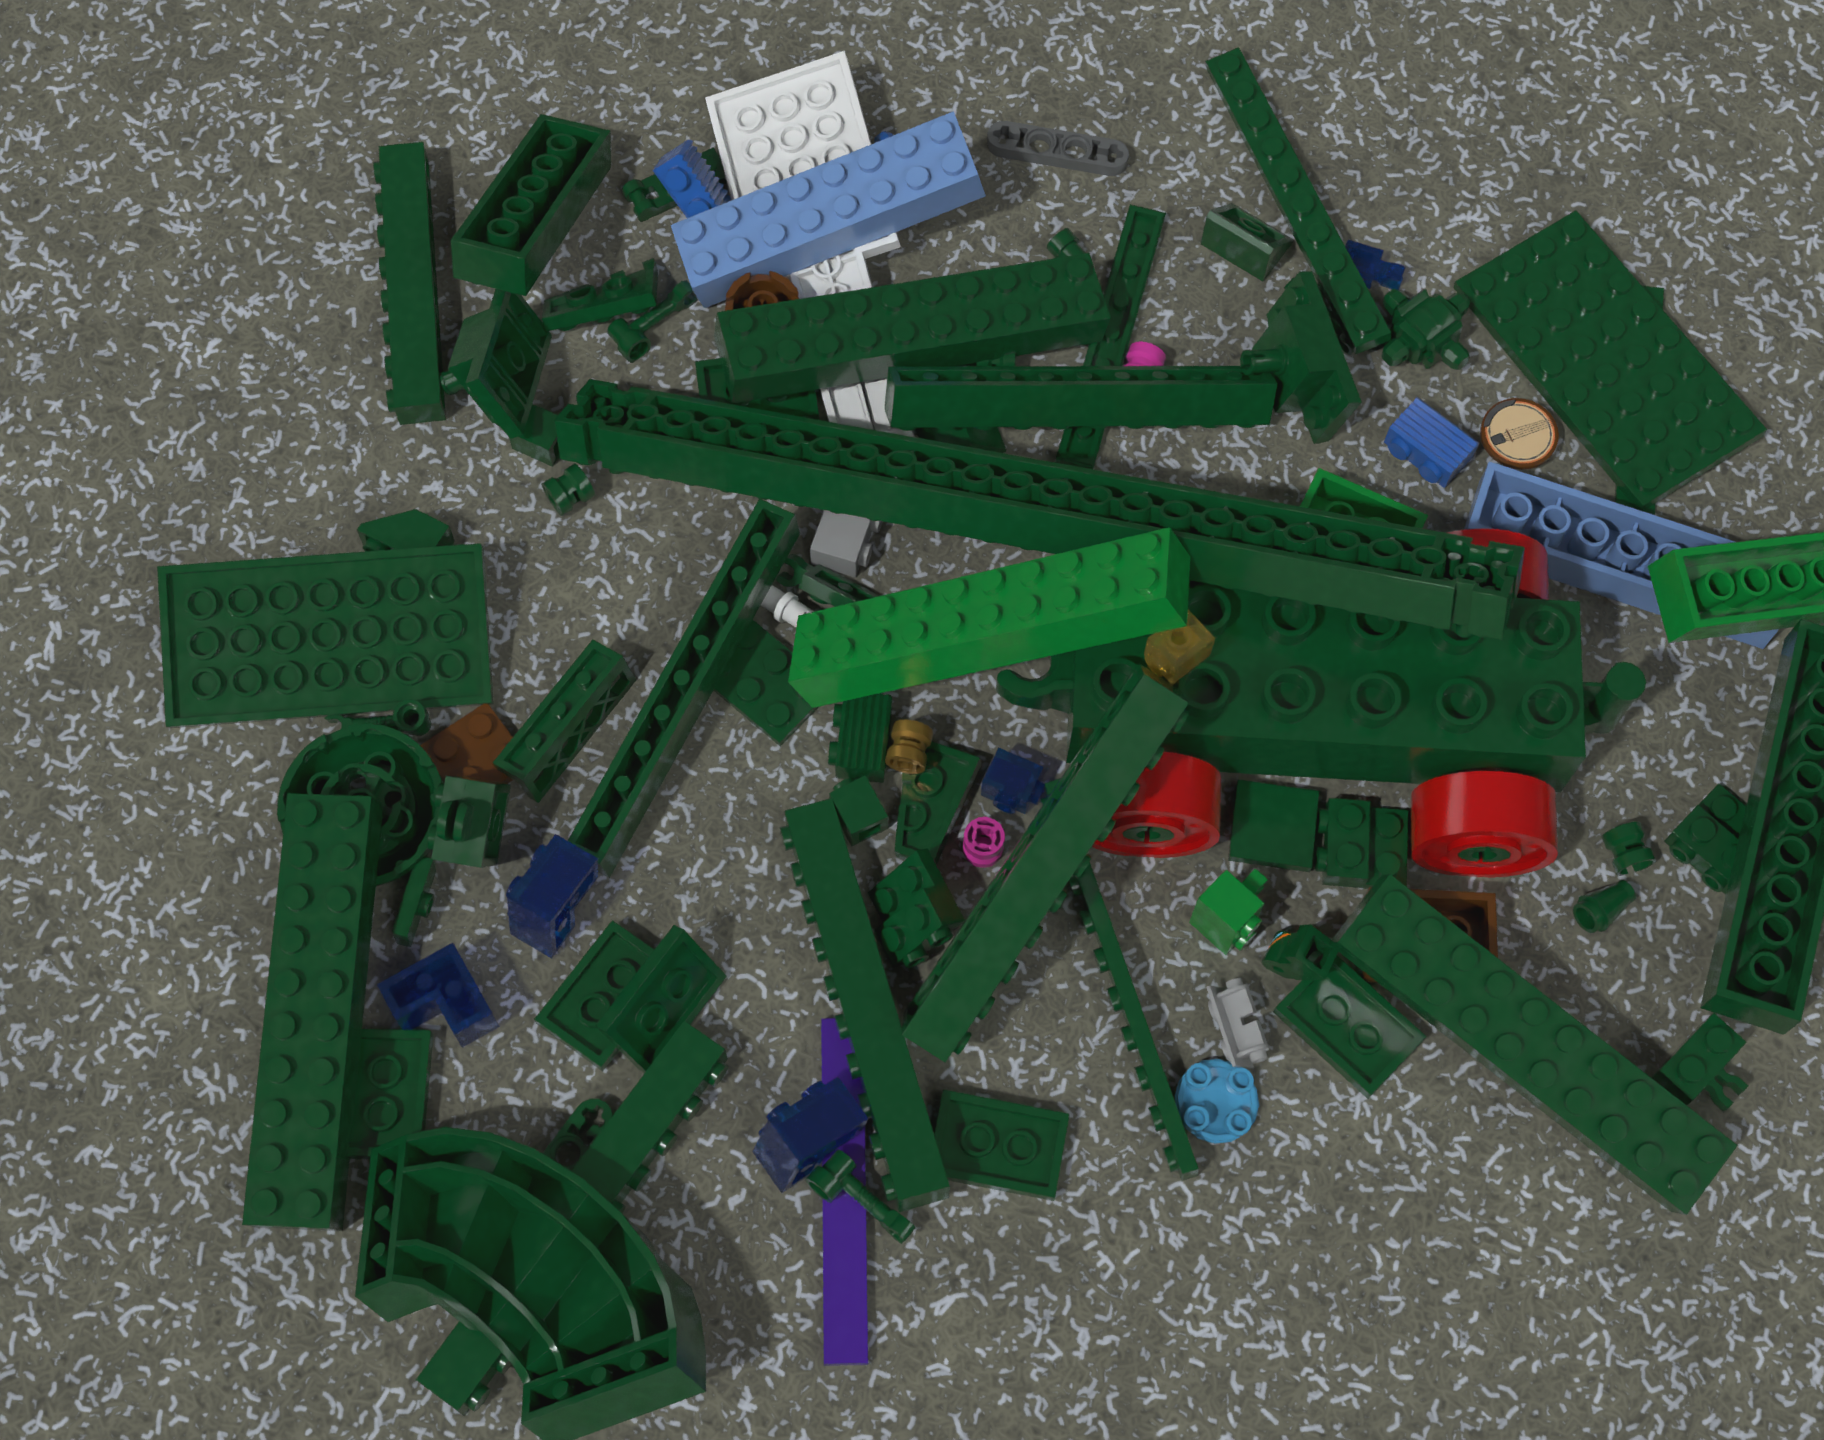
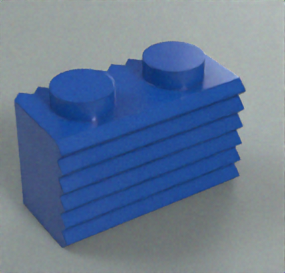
[652,140,732,218]
[1384,397,1479,488]

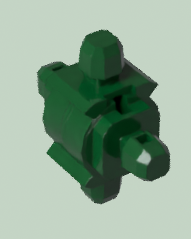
[1381,289,1470,370]

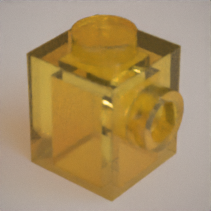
[1144,610,1215,685]

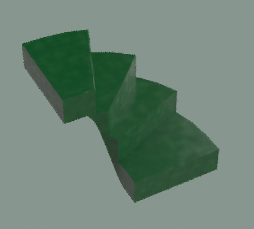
[355,1127,706,1440]

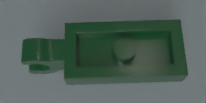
[776,554,879,607]

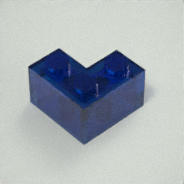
[506,834,598,959]
[377,943,500,1048]
[752,1077,868,1193]

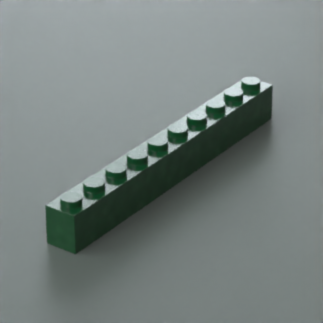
[884,366,1277,431]
[564,498,800,878]
[779,798,950,1212]
[416,1021,729,1416]

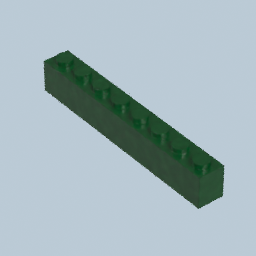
[373,142,446,425]

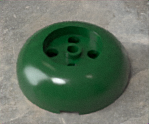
[277,723,442,886]

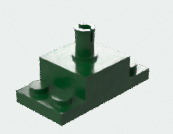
[1240,271,1362,444]
[439,289,552,439]

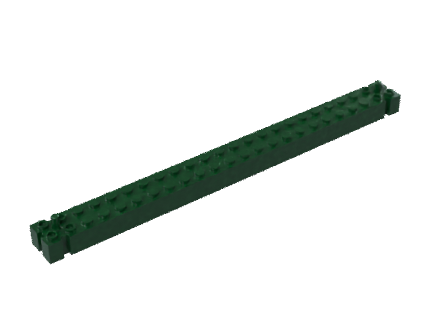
[554,379,1525,640]

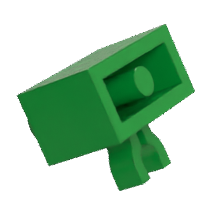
[1189,868,1268,955]

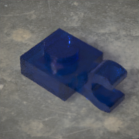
[1345,240,1406,290]

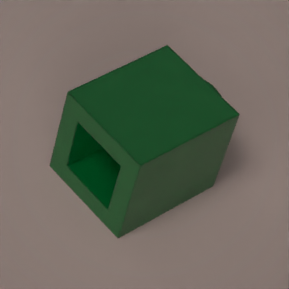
[509,404,560,467]
[829,775,888,846]

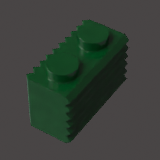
[828,693,892,783]

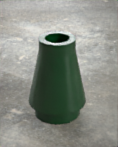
[1573,880,1636,933]

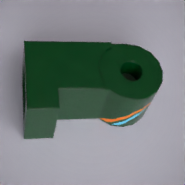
[1261,924,1338,980]

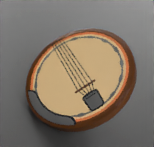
[1480,398,1559,470]

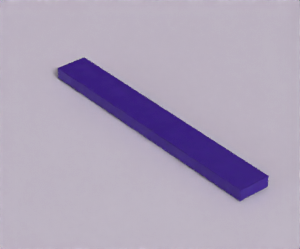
[821,1018,868,1366]

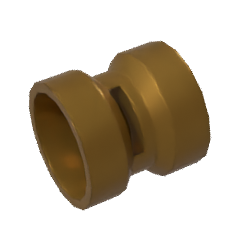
[885,719,933,774]

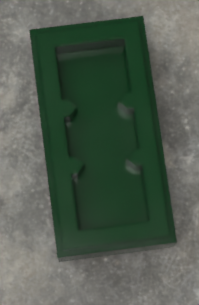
[392,857,436,947]

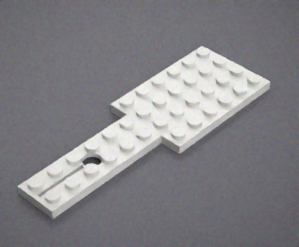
[705,51,914,437]

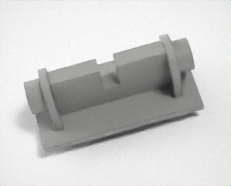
[1206,978,1269,1069]

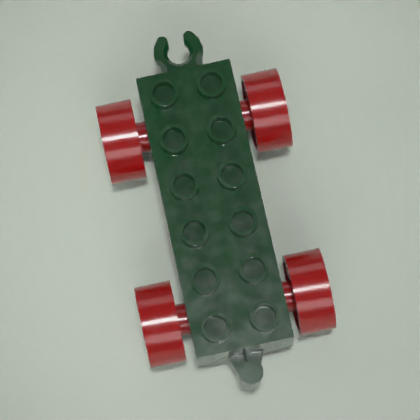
[996,529,1646,878]

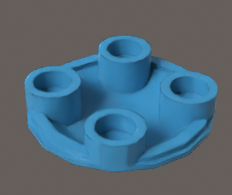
[1175,1059,1259,1144]

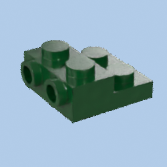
[1664,783,1746,895]
[1315,798,1408,889]
[868,848,965,968]

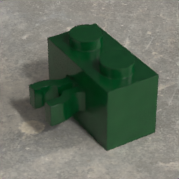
[1651,1013,1749,1112]

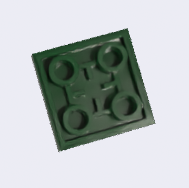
[1228,780,1319,873]

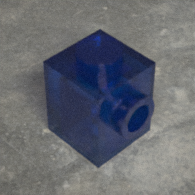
[981,747,1045,814]

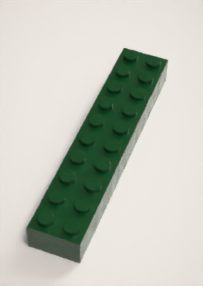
[714,253,1111,403]
[1700,619,1824,1035]
[902,663,1189,1063]
[242,793,383,1231]
[1329,874,1738,1215]

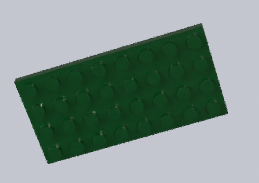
[1453,210,1767,511]
[157,543,494,728]

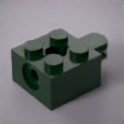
[428,776,511,868]

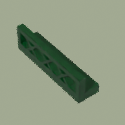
[493,639,636,803]

